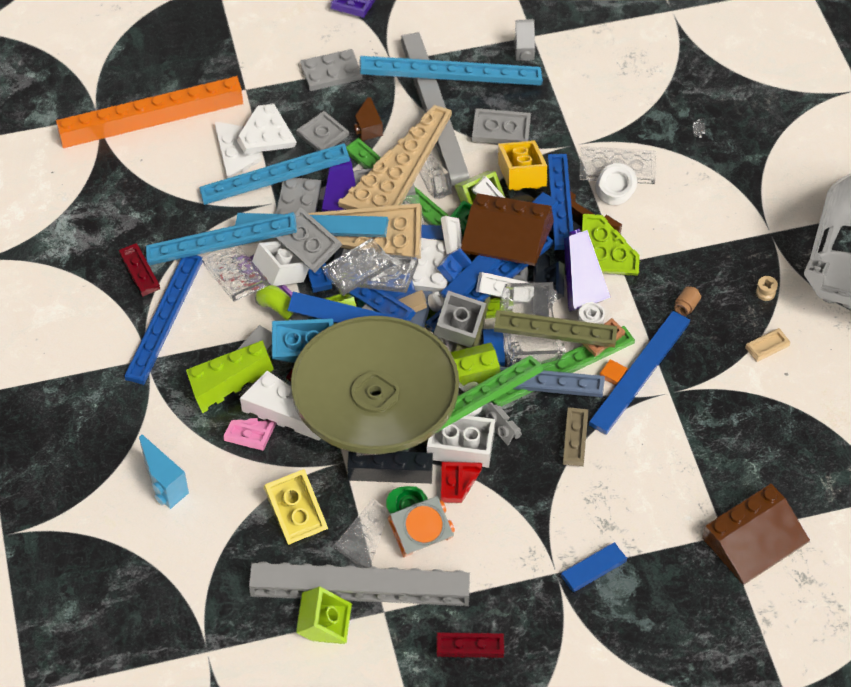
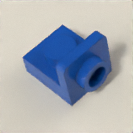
[437,248,472,283]

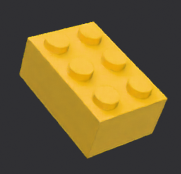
[498,141,547,191]

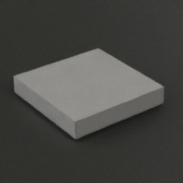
[296,111,349,151]

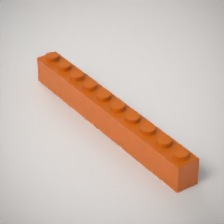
[56,76,243,148]

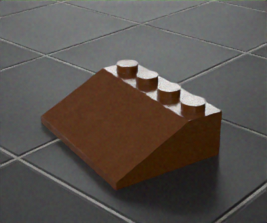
[461,193,554,266]
[702,483,810,585]

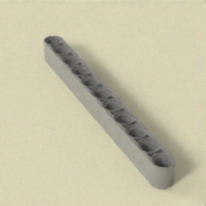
[401,32,469,187]

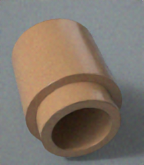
[674,287,701,316]

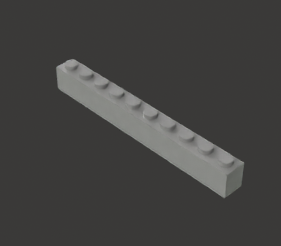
[249,562,470,606]

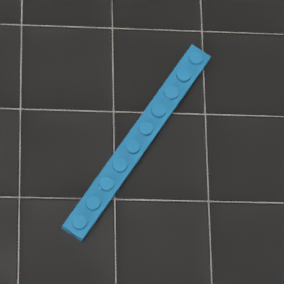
[359,56,542,85]

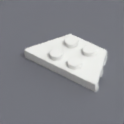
[215,122,262,178]

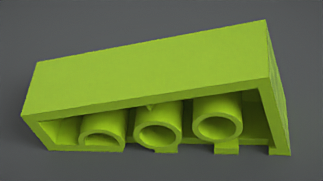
[186,340,274,414]

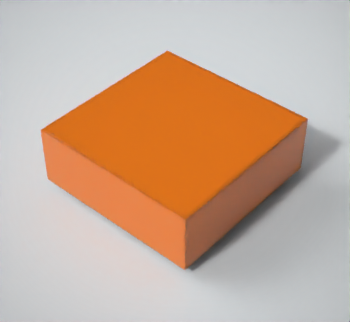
[600,359,628,386]

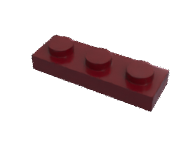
[119,243,160,297]
[437,633,504,658]

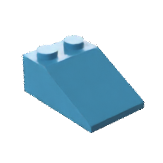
[272,319,334,363]
[139,434,189,509]

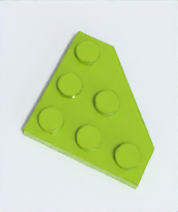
[582,214,640,276]

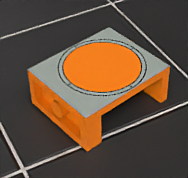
[388,496,455,557]

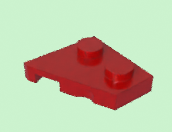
[441,462,482,503]

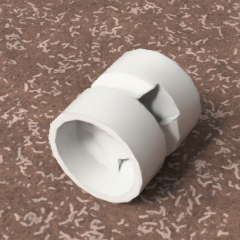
[578,302,605,324]

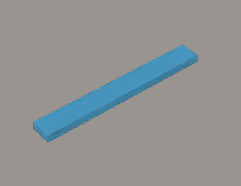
[199,143,350,205]
[146,212,297,266]
[235,213,389,238]

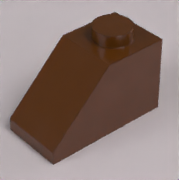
[353,97,383,141]

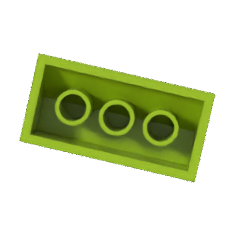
[450,343,500,386]

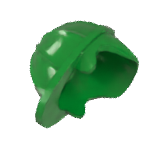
[386,486,428,514]

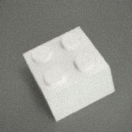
[252,241,309,286]

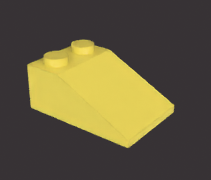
[263,469,328,545]

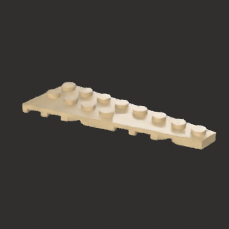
[338,105,452,210]
[308,203,422,259]

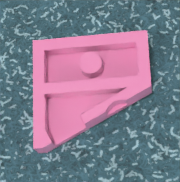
[224,418,277,451]

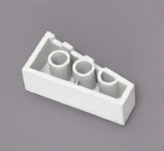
[240,371,321,441]

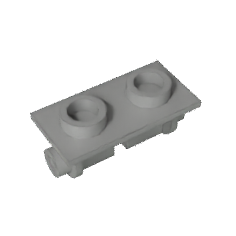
[483,402,522,445]

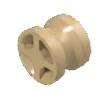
[756,276,778,301]

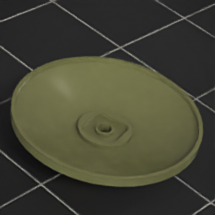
[291,316,459,454]

